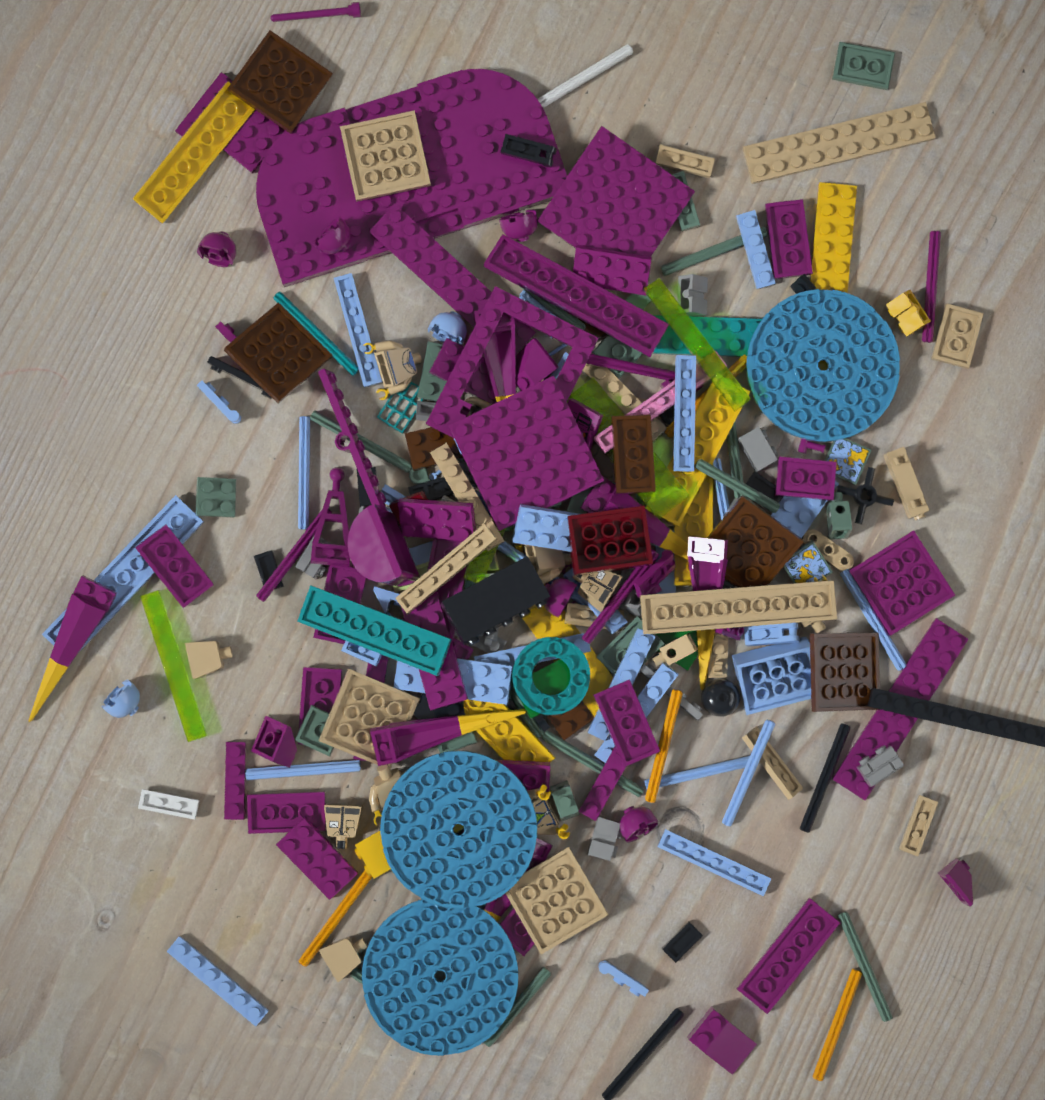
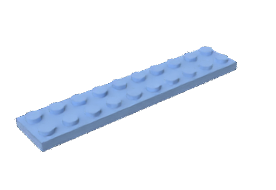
[42,495,204,652]

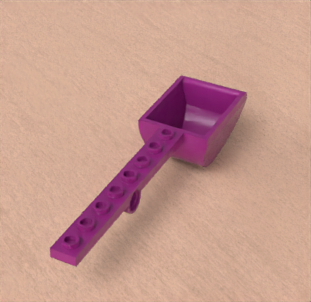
[318,368,420,586]

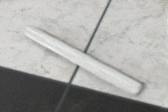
[538,44,633,108]

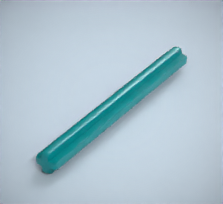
[273,291,359,376]

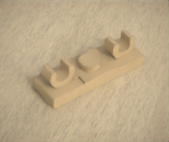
[708,629,728,678]

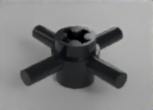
[836,467,894,524]

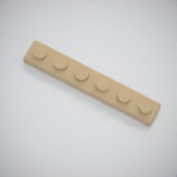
[583,353,667,442]
[430,443,504,551]
[395,524,498,614]

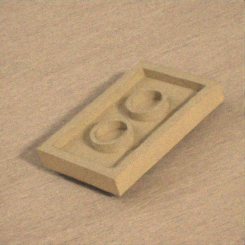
[931,304,984,369]

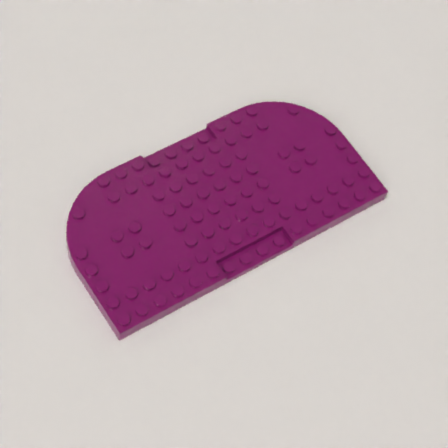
[256,69,567,288]

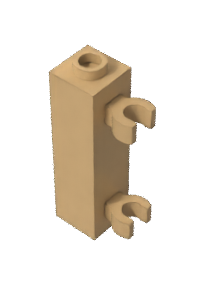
[883,447,929,520]

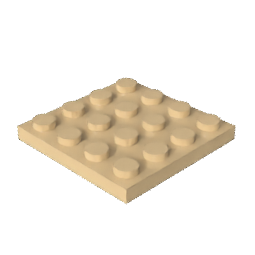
[340,110,431,202]
[318,669,420,769]
[505,846,608,954]

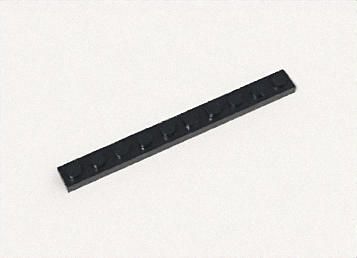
[868,688,1045,747]

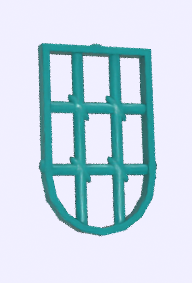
[377,382,423,434]

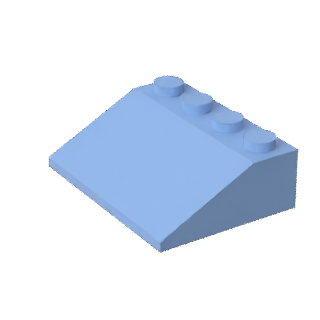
[732,636,811,715]

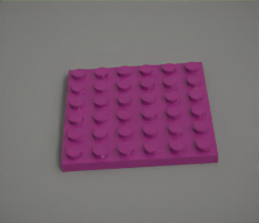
[537,126,695,257]
[449,376,604,531]

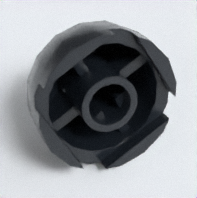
[701,679,740,717]

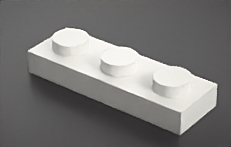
[138,789,200,820]

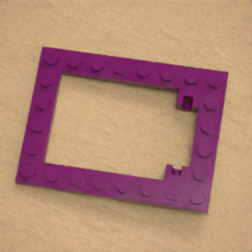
[426,286,599,438]

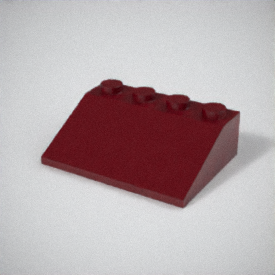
[567,506,653,576]

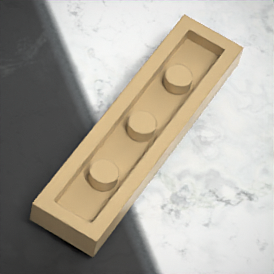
[742,726,803,800]

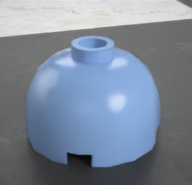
[428,311,467,345]
[101,679,140,718]

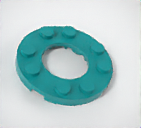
[512,637,590,715]

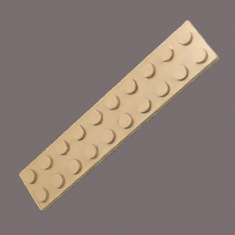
[743,102,936,184]
[640,580,837,635]

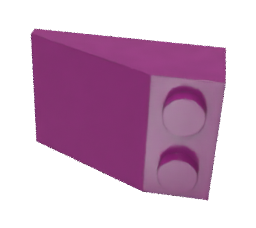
[687,1006,757,1075]

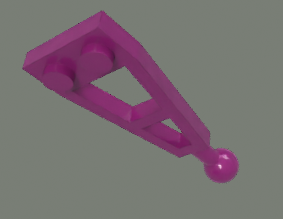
[311,467,350,567]

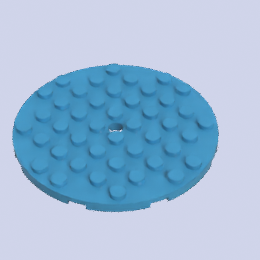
[746,289,900,442]
[380,751,537,908]
[362,899,518,1056]

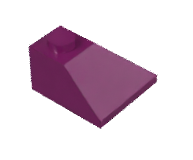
[515,337,559,391]
[251,716,297,768]
[938,858,973,907]

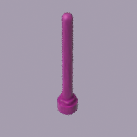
[270,2,361,22]

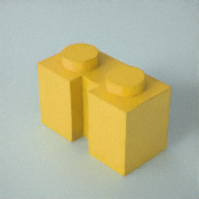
[886,289,931,337]

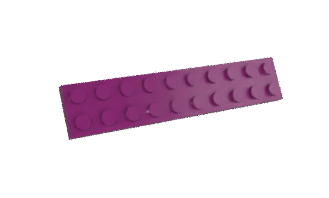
[369,203,536,355]
[483,234,669,357]
[832,618,968,801]

